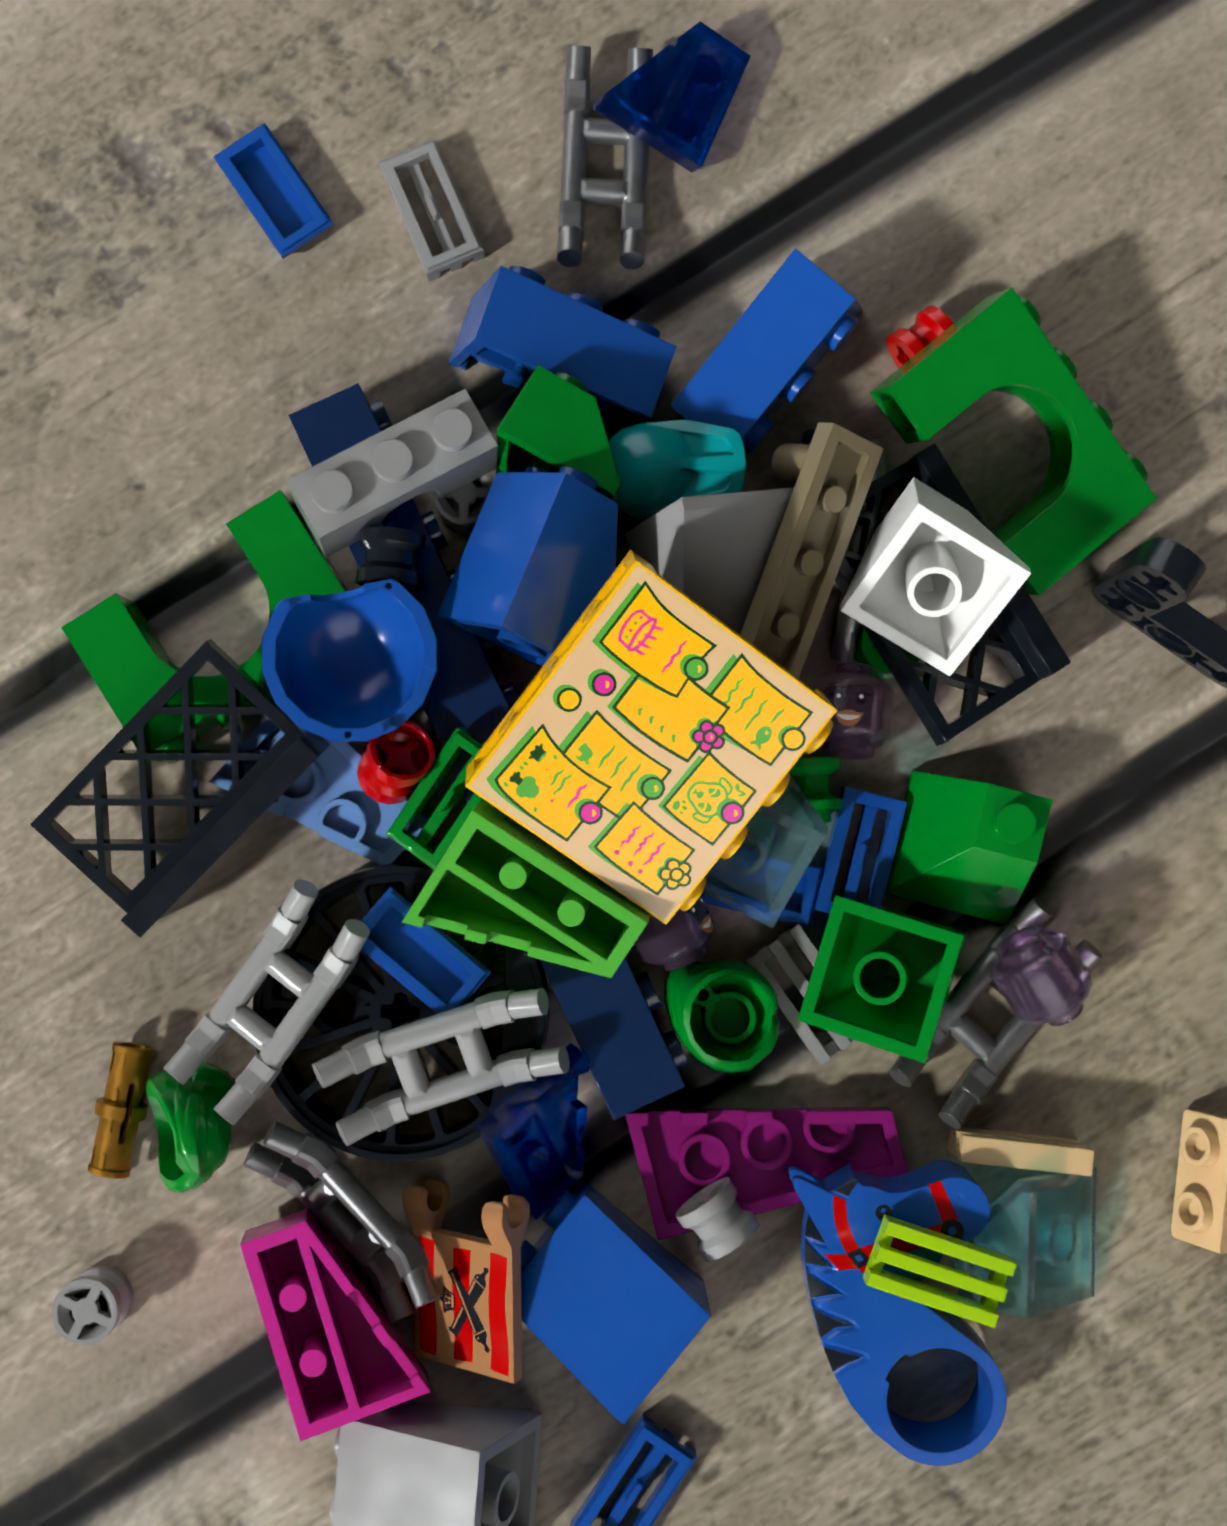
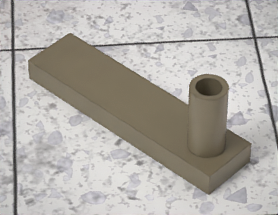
[740,422,884,679]

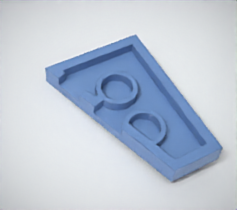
[209,718,431,865]

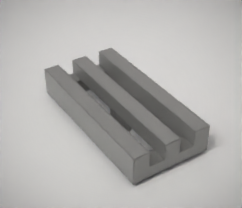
[378,139,485,281]
[745,924,854,1066]

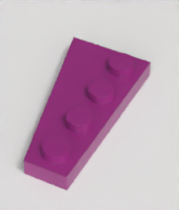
[625,1107,908,1241]

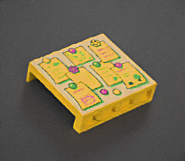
[465,549,838,925]

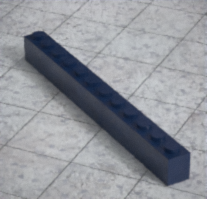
[288,383,690,1120]

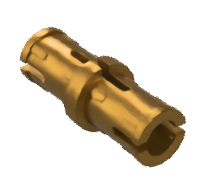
[87,1041,155,1179]

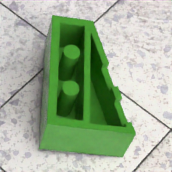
[402,799,651,978]

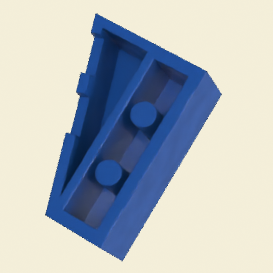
[670,248,863,454]
[448,266,677,426]

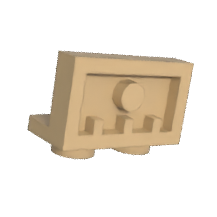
[1171,1110,1227,1254]

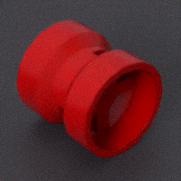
[356,721,435,805]

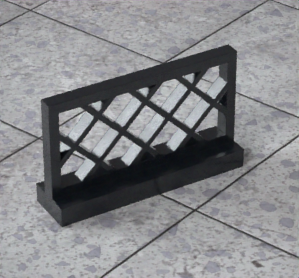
[835,443,1071,746]
[30,639,330,938]

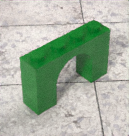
[869,287,1157,595]
[61,490,348,764]

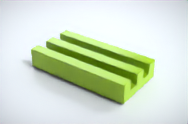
[862,1214,1017,1328]

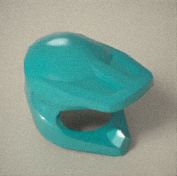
[609,420,747,524]

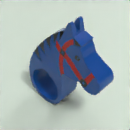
[788,1160,1007,1466]

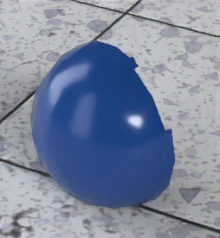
[262,579,437,742]

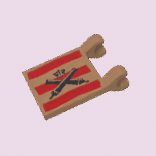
[402,1178,530,1384]

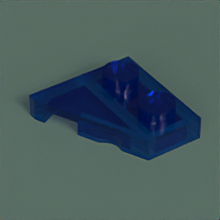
[592,21,751,173]
[476,1043,590,1220]

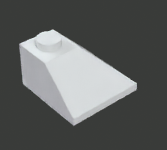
[840,477,1031,676]

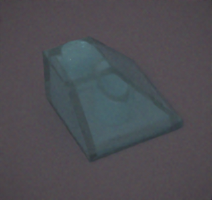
[703,772,829,928]
[954,1166,1097,1319]

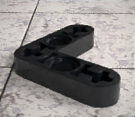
[1092,537,1227,688]

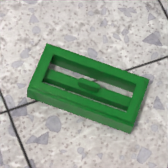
[386,727,485,870]

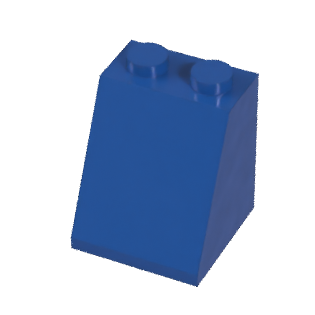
[437,466,618,668]
[521,1182,711,1425]

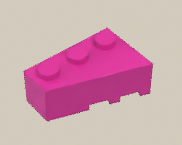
[240,1209,431,1442]

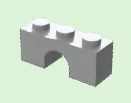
[287,389,498,558]

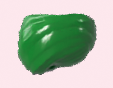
[664,958,780,1073]
[146,1062,236,1193]

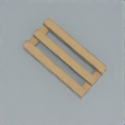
[947,1126,1094,1177]

